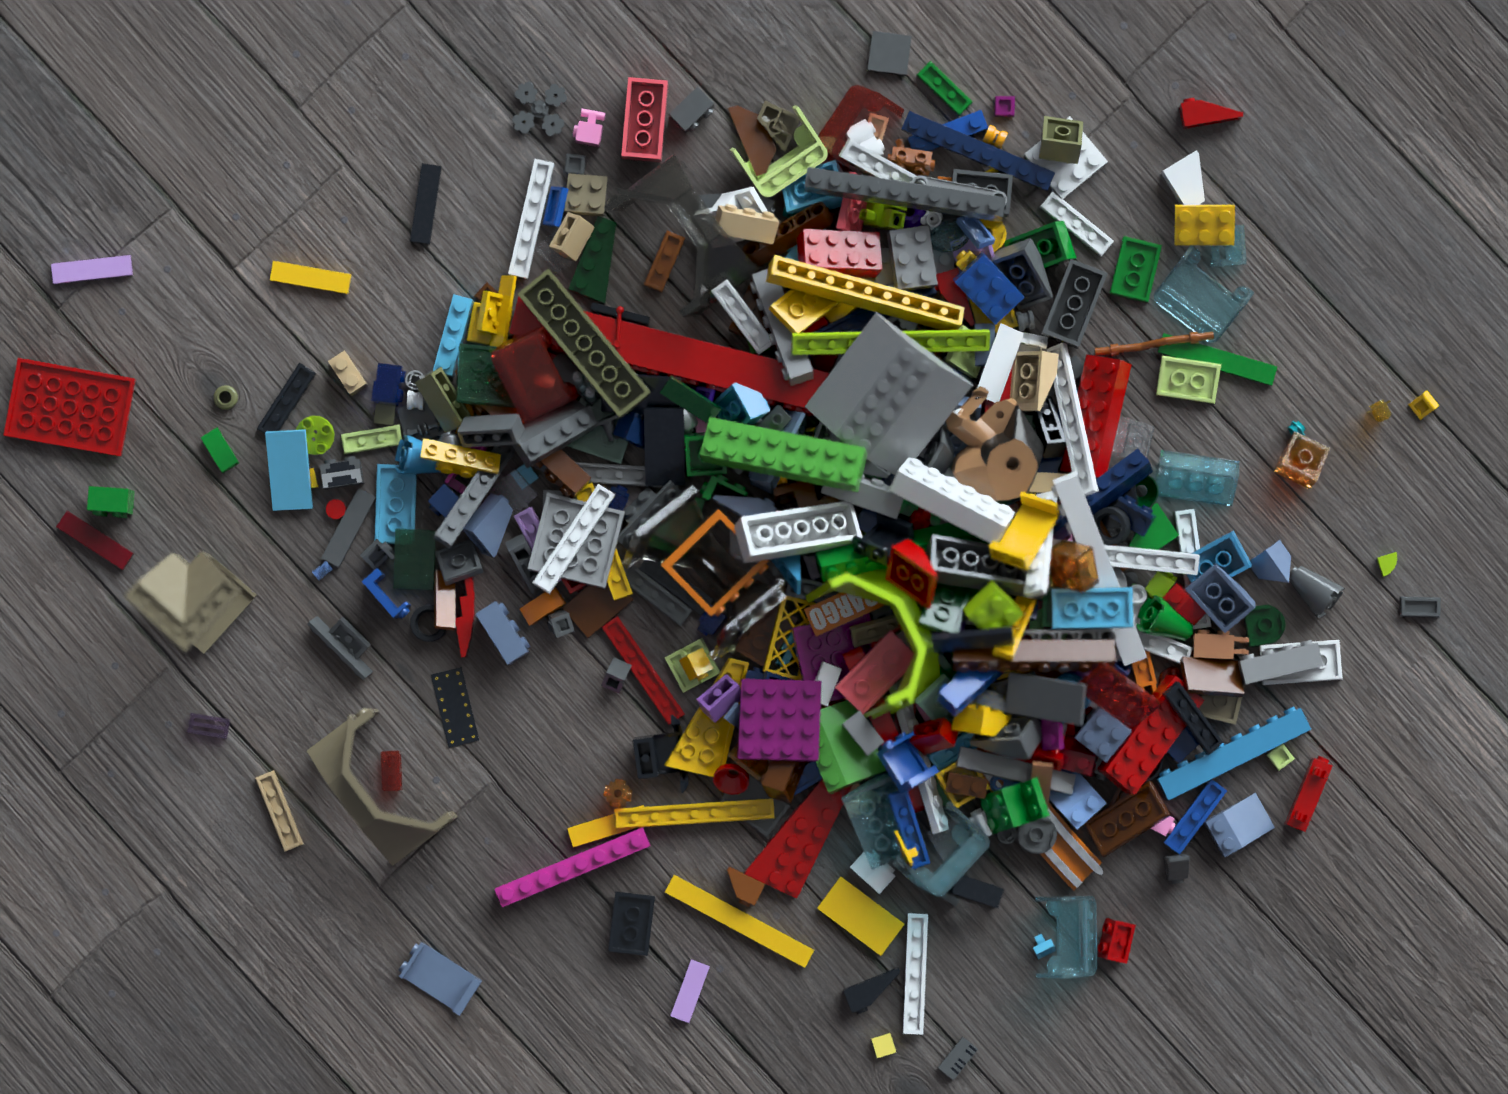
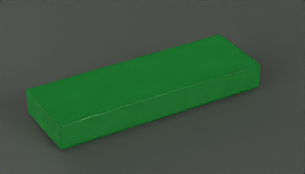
[916,61,973,116]

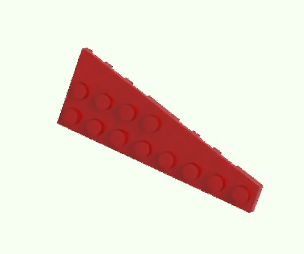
[744,778,852,899]

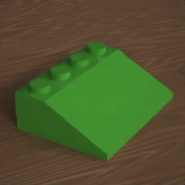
[816,700,887,794]

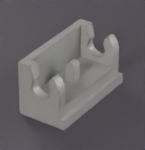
[842,710,884,756]

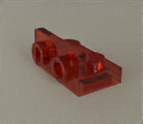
[381,751,403,791]

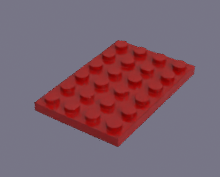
[3,358,136,457]

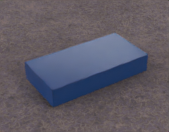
[543,186,568,227]

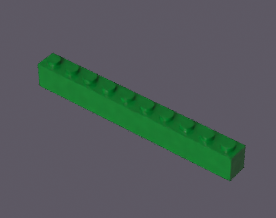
[816,518,1013,582]

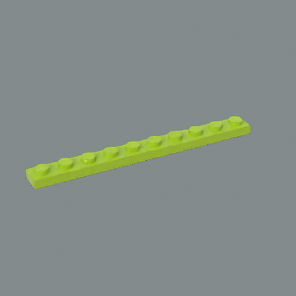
[791,329,990,355]

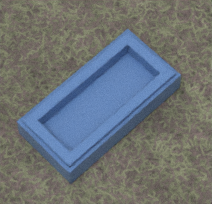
[956,216,995,249]

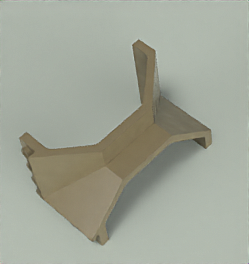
[124,551,257,654]
[307,708,458,866]

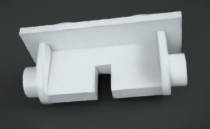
[1018,332,1048,352]

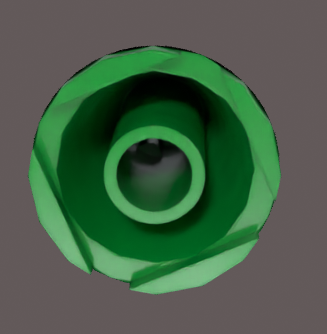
[1137,595,1193,641]

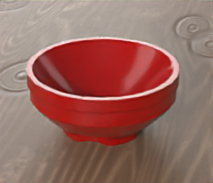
[713,763,749,795]

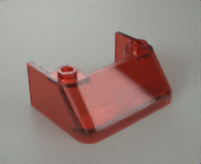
[818,85,905,175]

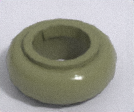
[213,385,238,410]

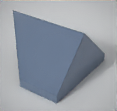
[1250,540,1291,583]

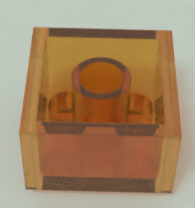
[1050,540,1099,593]

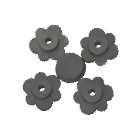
[512,82,567,136]

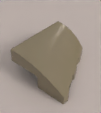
[757,101,800,152]

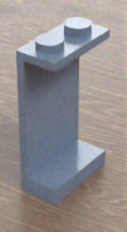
[399,942,482,1016]

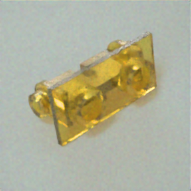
[1366,399,1391,422]

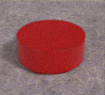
[326,499,346,519]

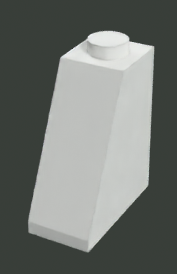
[1161,150,1205,205]

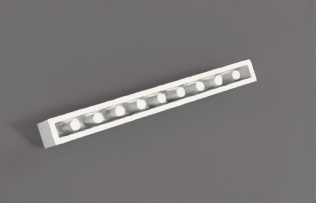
[1051,471,1147,666]

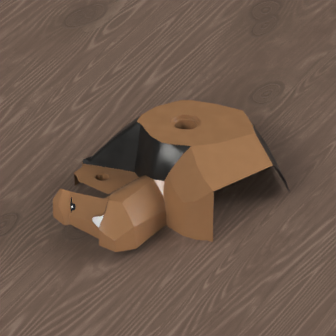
[945,386,1044,506]

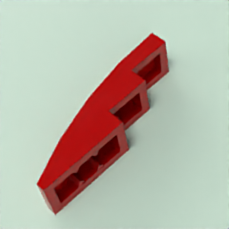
[455,576,475,658]

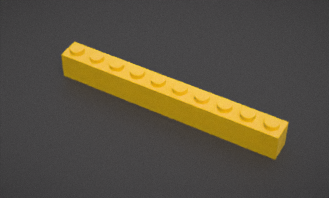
[765,255,965,330]

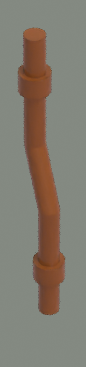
[1094,332,1214,356]

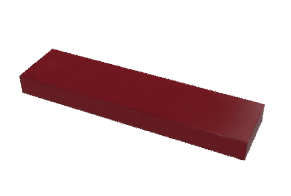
[56,510,134,570]

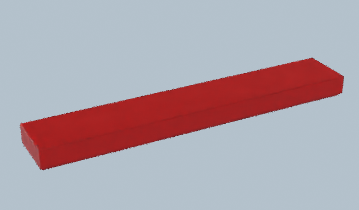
[601,616,685,725]

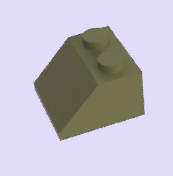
[1039,116,1083,164]

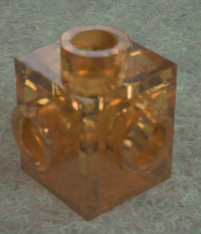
[603,778,633,808]

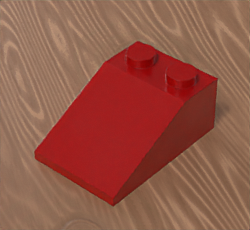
[885,539,937,609]

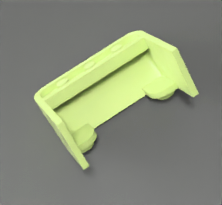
[730,105,827,197]

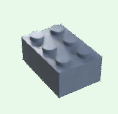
[476,601,531,665]

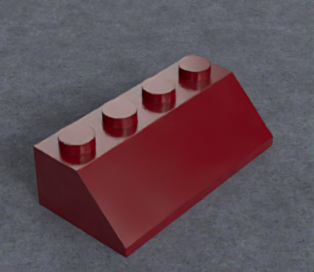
[1040,731,1098,777]

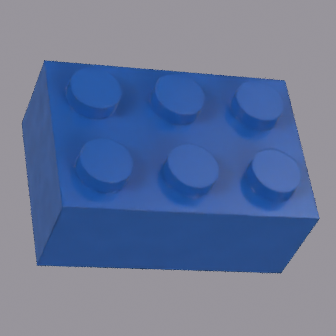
[953,252,1025,325]

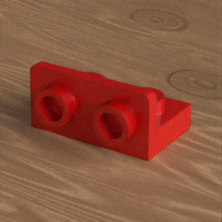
[1097,918,1136,964]

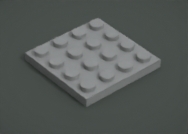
[528,493,625,589]

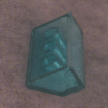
[1155,450,1240,506]

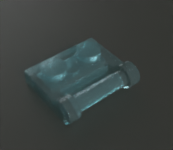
[1210,225,1247,267]

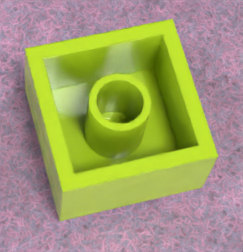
[963,581,1024,629]

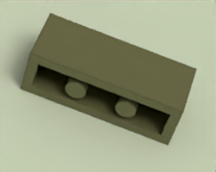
[415,367,471,433]

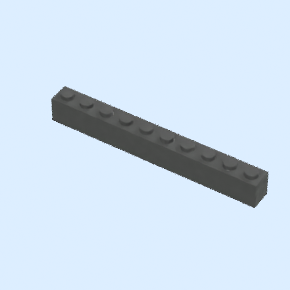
[805,167,1006,222]

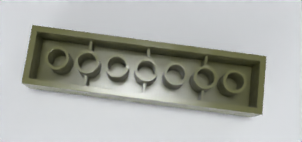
[518,268,651,419]

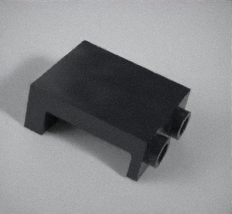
[853,513,915,566]

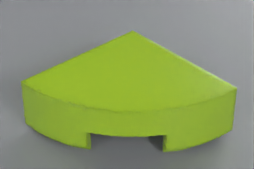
[1377,552,1397,577]

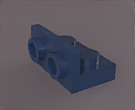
[1109,495,1156,537]

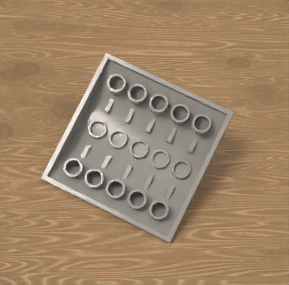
[805,312,973,475]

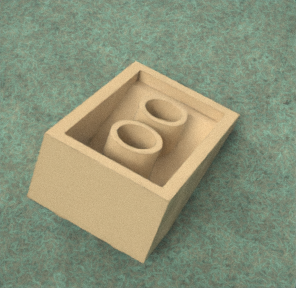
[1010,351,1058,411]

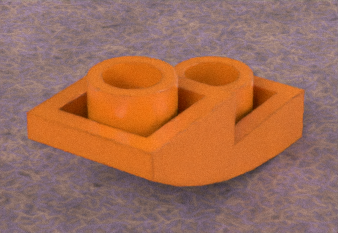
[520,587,566,626]

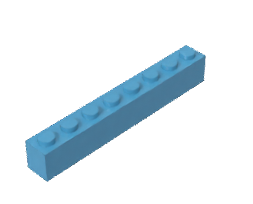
[1156,706,1311,800]

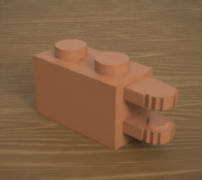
[1192,630,1249,659]

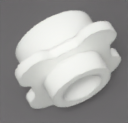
[920,211,943,230]

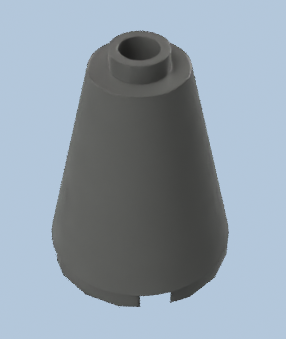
[1289,566,1345,619]

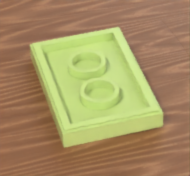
[1156,355,1221,404]

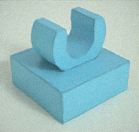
[1033,934,1056,959]

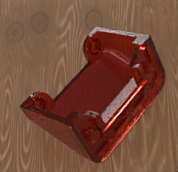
[491,326,579,423]

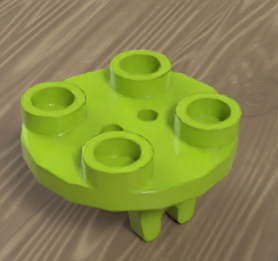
[296,415,335,455]

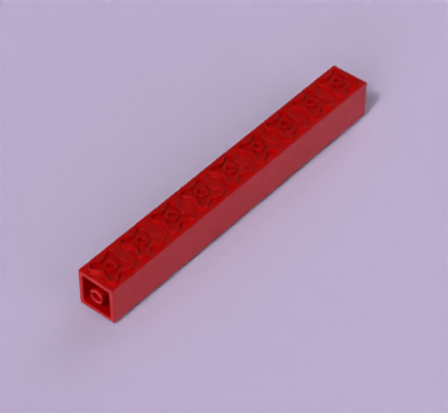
[509,296,830,417]

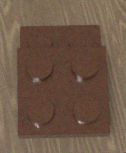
[773,480,838,509]

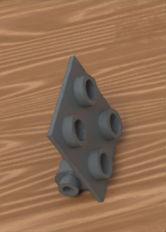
[396,401,445,441]

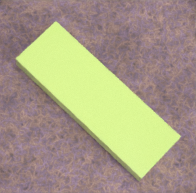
[341,425,403,454]

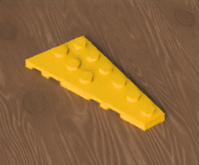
[664,658,749,777]

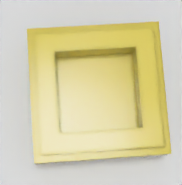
[871,1033,896,1058]

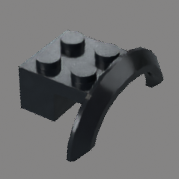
[633,715,689,793]

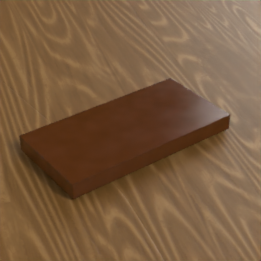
[1084,781,1171,857]

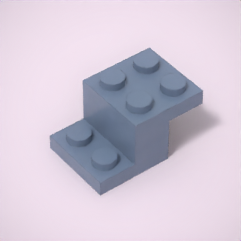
[1074,686,1142,762]

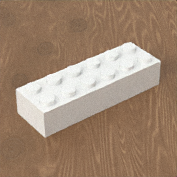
[889,457,1015,543]
[734,501,862,563]

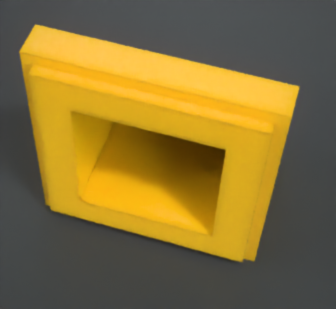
[1408,390,1439,420]

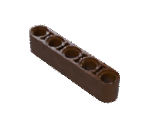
[742,202,834,267]

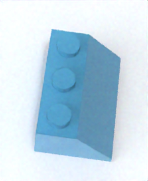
[713,383,770,426]

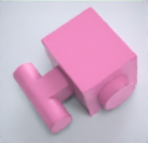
[573,109,605,147]

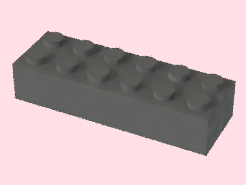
[926,535,1049,600]

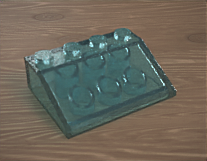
[842,771,926,870]

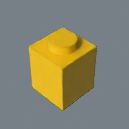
[679,647,714,681]

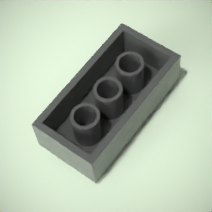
[1041,259,1108,349]

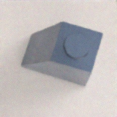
[463,493,513,558]

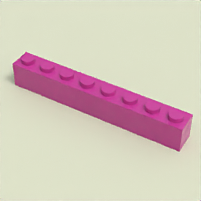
[495,827,651,907]

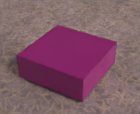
[994,96,1015,117]

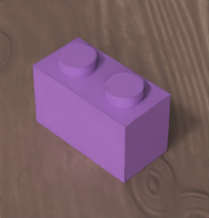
[696,674,741,723]

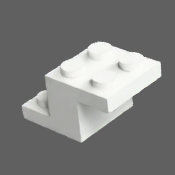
[694,187,768,247]

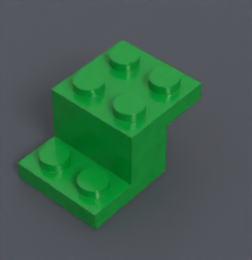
[980,777,1050,835]

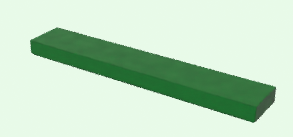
[1157,333,1278,386]

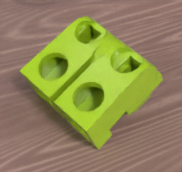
[859,201,907,230]

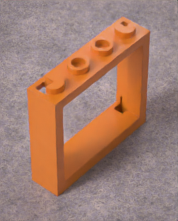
[661,509,769,617]

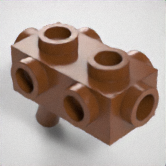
[887,139,935,176]

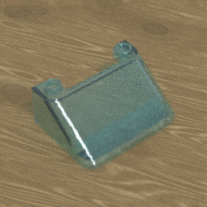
[1154,245,1255,342]

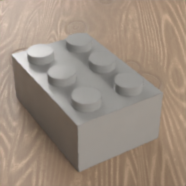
[887,225,938,291]

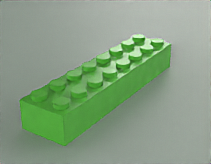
[700,417,867,493]

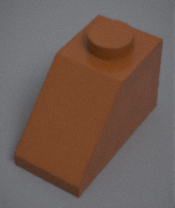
[727,866,765,907]

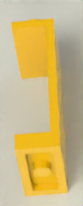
[989,492,1060,570]

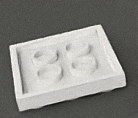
[1024,116,1108,199]

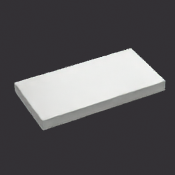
[1259,640,1342,685]

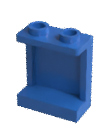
[362,569,411,619]
[876,732,939,794]

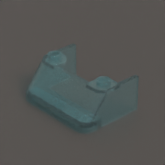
[893,801,990,897]
[1035,896,1097,979]

